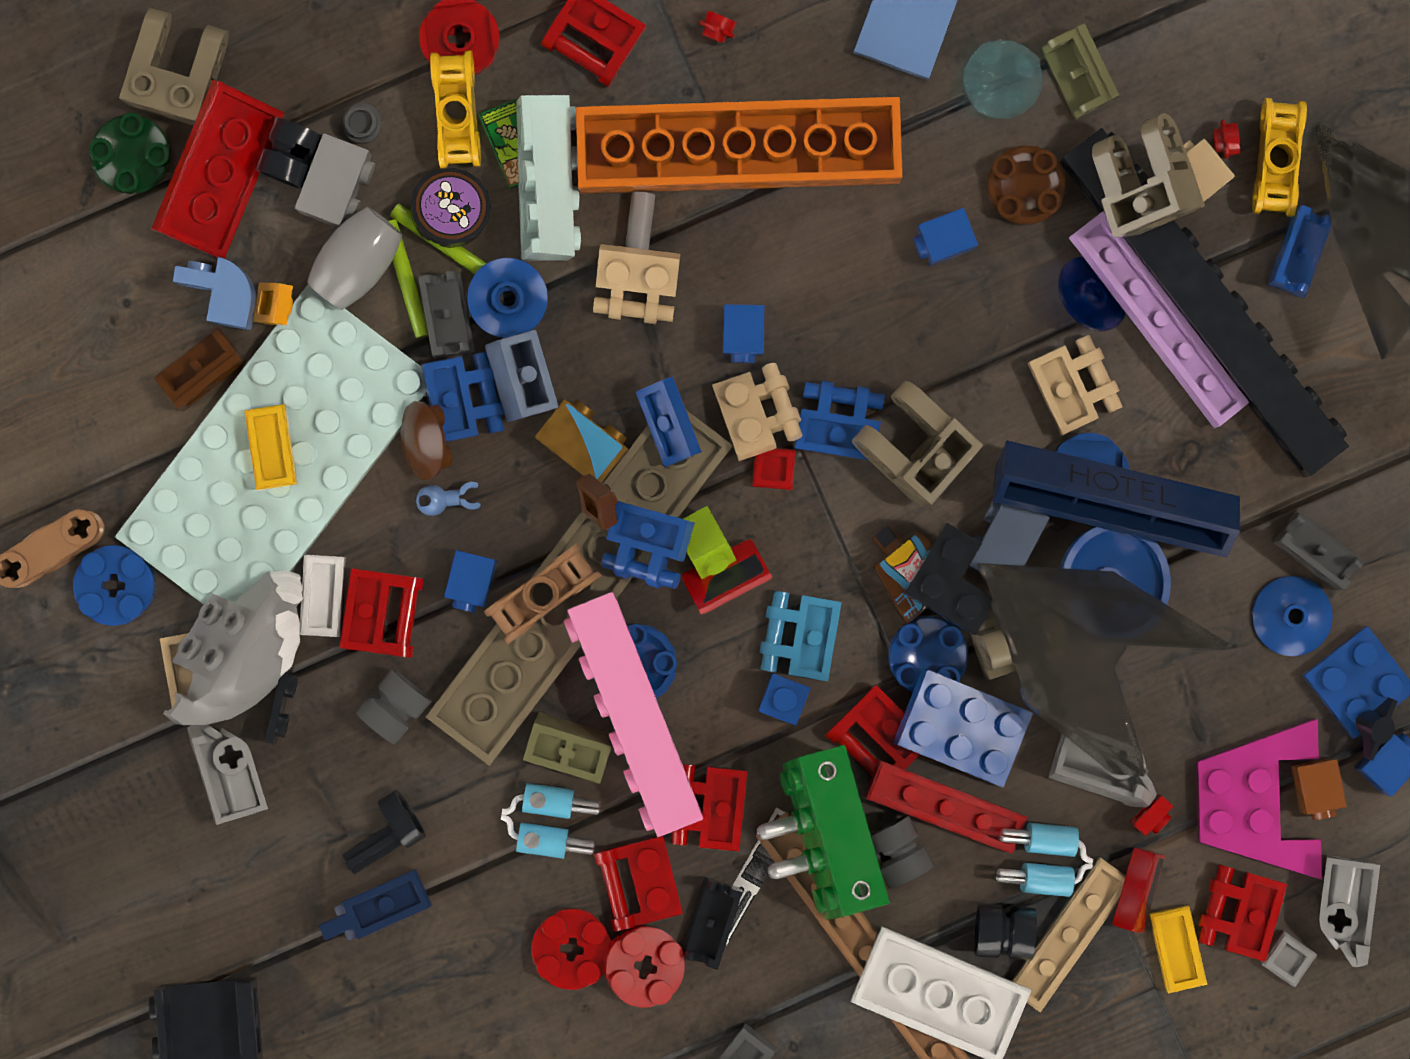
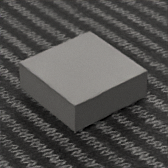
[1259,930,1317,988]

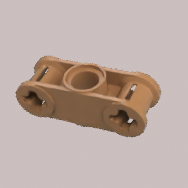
[0,509,105,588]
[484,543,602,645]

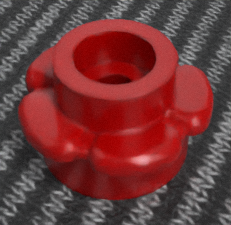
[698,11,737,44]
[1213,120,1240,159]

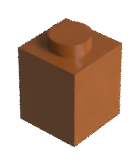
[1290,757,1347,820]

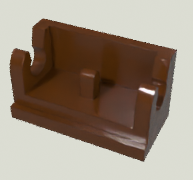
[154,327,246,411]

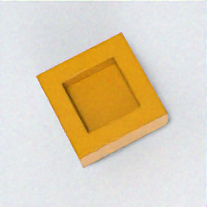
[253,282,293,326]

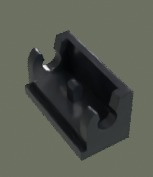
[682,877,743,970]

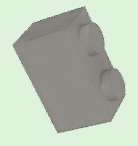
[295,133,375,228]

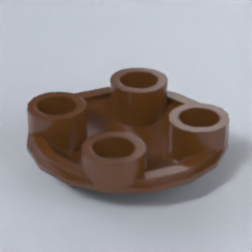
[987,145,1067,225]
[400,401,453,480]

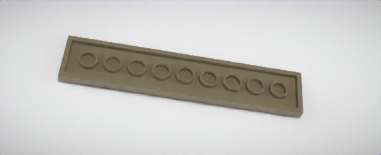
[426,410,733,766]

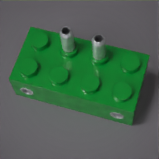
[757,745,890,920]

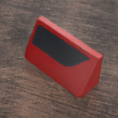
[681,539,773,615]
[1112,847,1166,933]

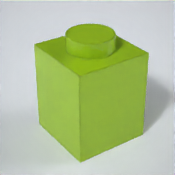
[684,506,737,579]

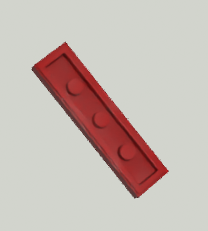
[864,759,1027,854]

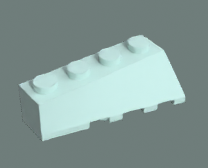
[516,95,581,261]

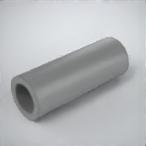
[625,192,656,250]

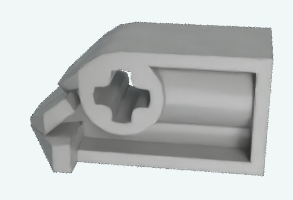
[1048,723,1157,808]
[187,725,268,825]
[1319,855,1380,967]

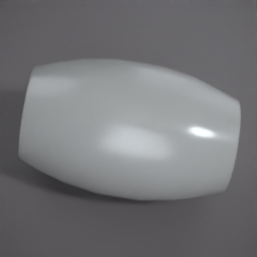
[307,206,402,310]

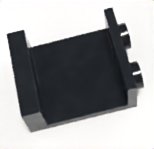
[149,978,263,1059]

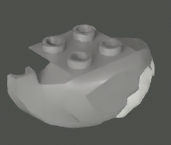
[163,570,303,725]

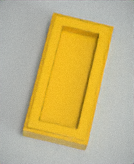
[244,404,298,491]
[1149,905,1207,994]

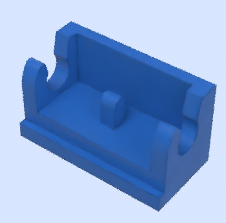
[1267,205,1333,298]

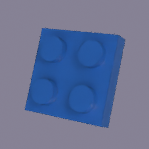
[1302,626,1410,739]

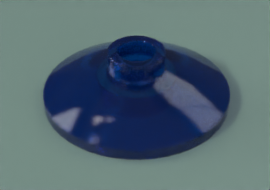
[1058,257,1126,332]

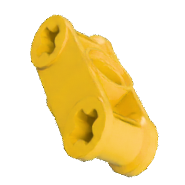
[430,51,481,169]
[1252,97,1307,217]

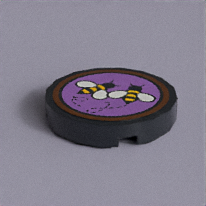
[410,167,491,248]

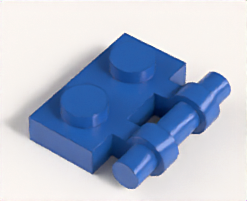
[421,352,505,443]
[795,380,885,461]
[601,501,695,589]

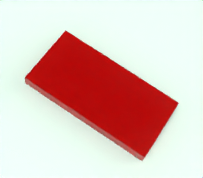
[151,80,285,259]

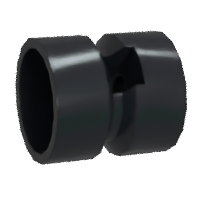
[255,117,322,190]
[974,904,1037,961]

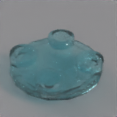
[963,40,1043,119]

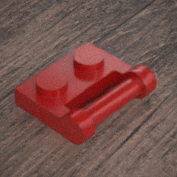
[541,0,647,88]
[340,568,424,658]
[824,684,920,777]
[593,835,683,932]

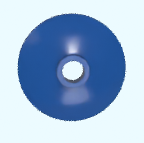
[467,258,548,338]
[1252,576,1333,656]

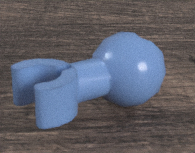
[416,482,481,516]

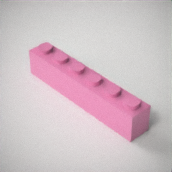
[563,592,703,837]

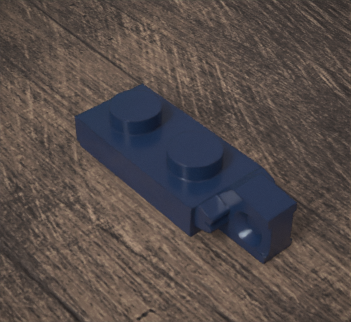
[319,869,432,941]

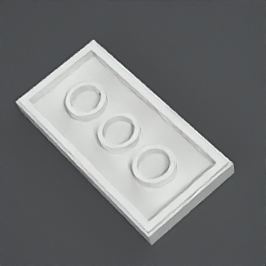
[851,926,1032,1059]

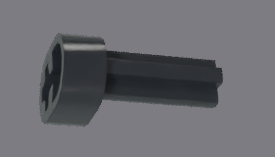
[342,790,426,875]

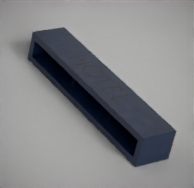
[993,440,1240,558]

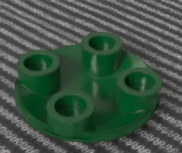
[89,113,171,194]

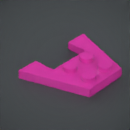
[1196,718,1322,880]

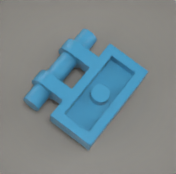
[759,591,842,681]

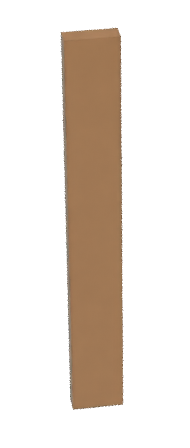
[755,811,970,1059]

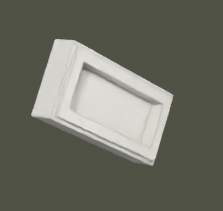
[299,555,346,637]

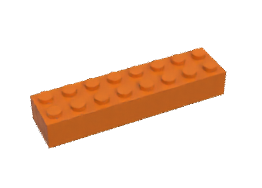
[576,97,902,194]

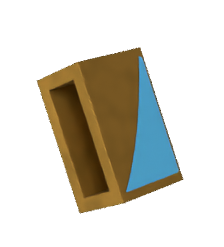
[535,399,628,484]

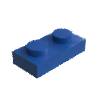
[636,377,702,467]

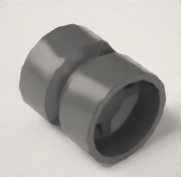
[356,669,432,745]
[870,815,935,889]

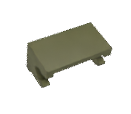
[1041,23,1119,120]
[523,712,612,784]

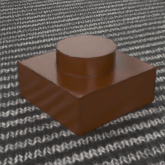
[576,473,618,530]

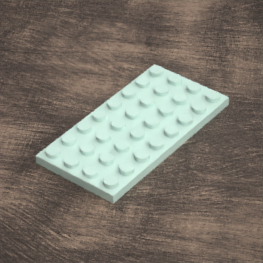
[115,284,427,605]

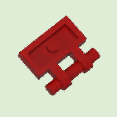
[671,764,747,852]
[1198,864,1287,962]

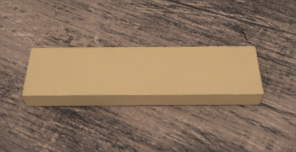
[1011,857,1126,1012]

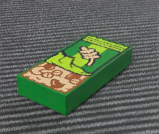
[478,99,519,190]

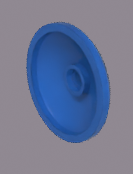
[1058,526,1171,644]

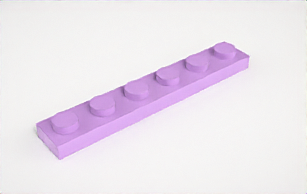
[1069,211,1249,429]

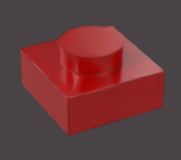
[1129,793,1174,836]

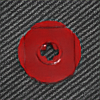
[419,0,500,76]
[532,908,612,990]
[603,925,685,1008]

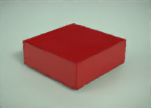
[752,448,796,491]

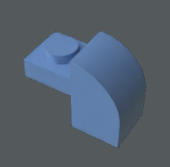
[173,257,257,331]

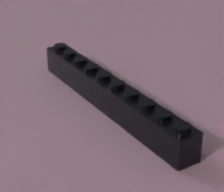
[1059,128,1350,478]

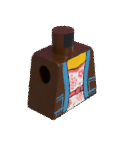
[872,523,967,623]

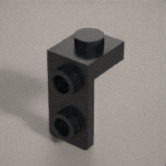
[265,664,299,745]

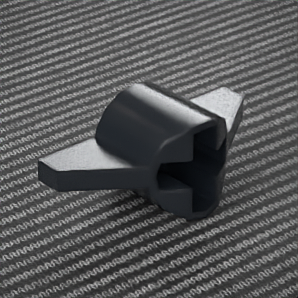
[1355,697,1398,761]

